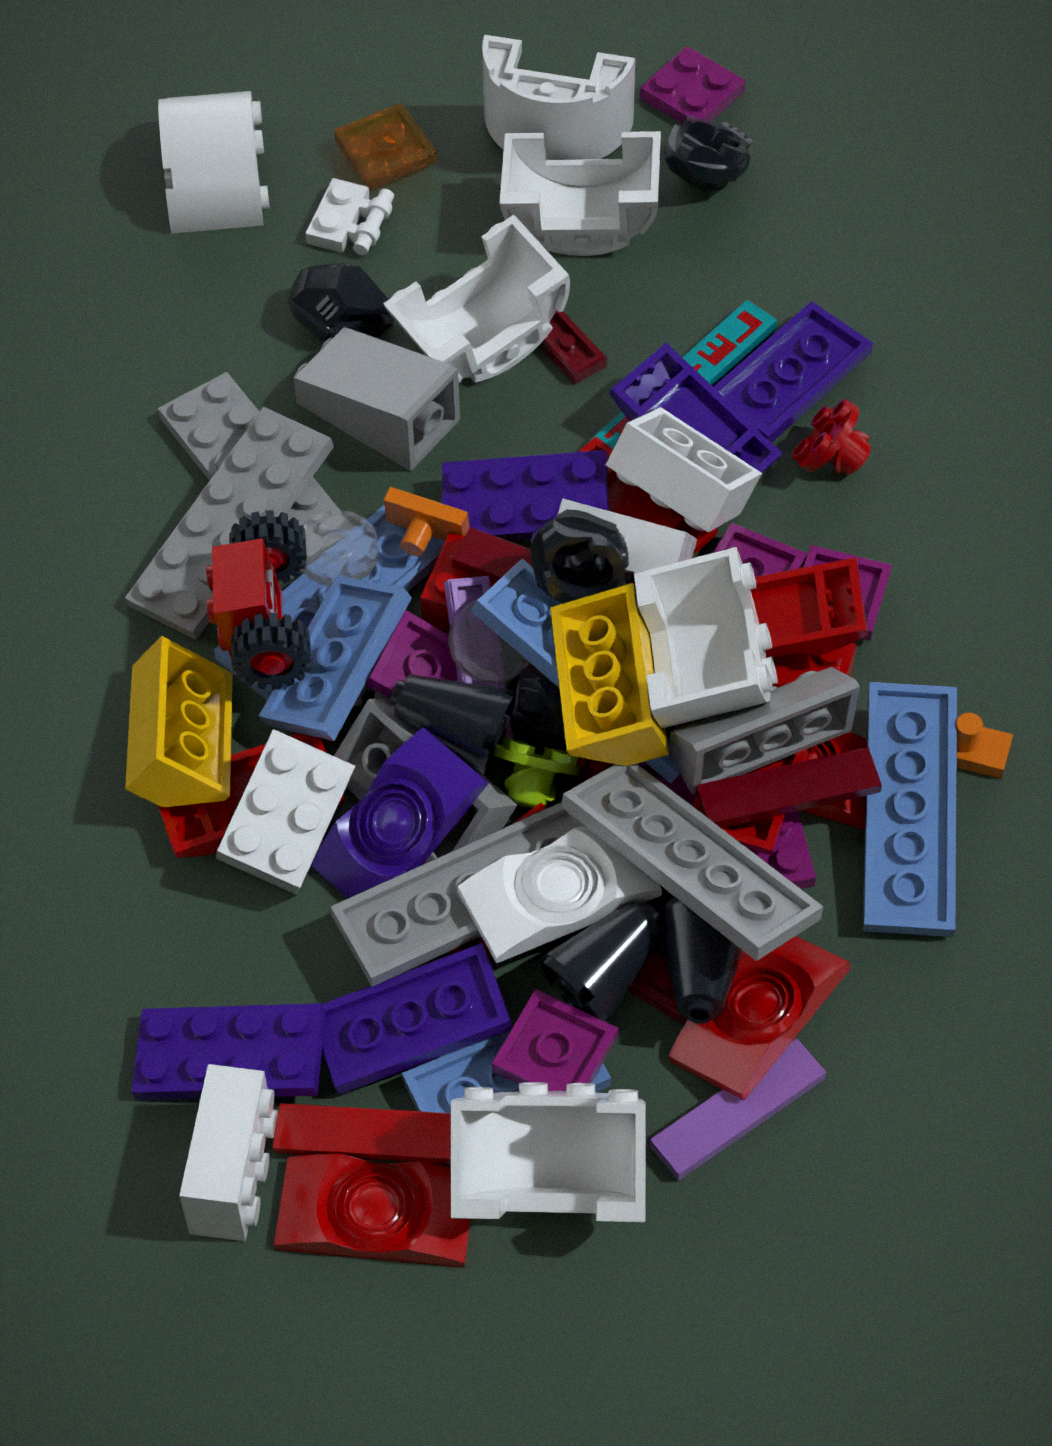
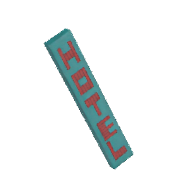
[590,300,778,449]

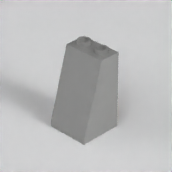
[294,327,460,472]

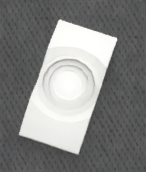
[457,826,662,964]

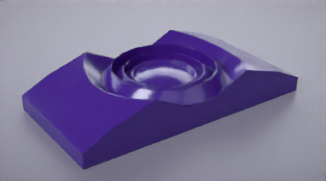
[609,342,783,473]
[311,728,489,898]

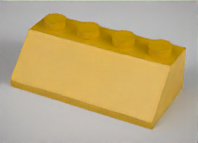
[550,583,669,766]
[125,636,233,807]

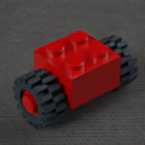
[206,510,311,689]

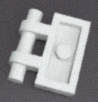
[305,178,394,255]

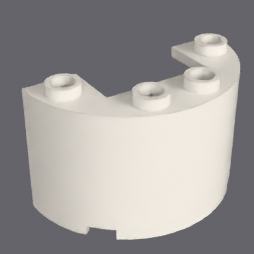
[482,35,635,160]
[158,91,270,234]
[499,131,661,256]
[383,214,570,383]
[634,547,778,728]
[451,1082,646,1222]

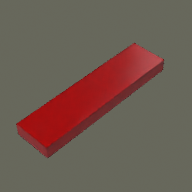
[272,1103,451,1164]

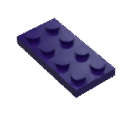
[714,301,873,442]
[442,450,609,541]
[322,943,513,1095]
[131,1003,325,1100]

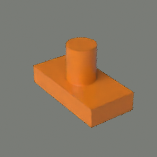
[383,487,470,557]
[956,713,1013,779]

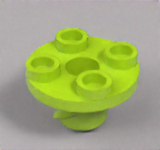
[493,737,581,809]

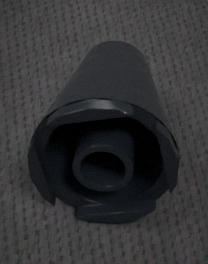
[389,674,517,774]
[660,897,743,1024]
[537,901,663,1022]

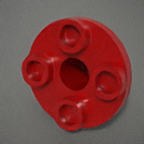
[792,399,871,475]

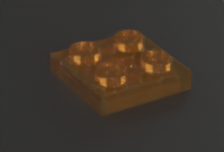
[334,103,437,190]

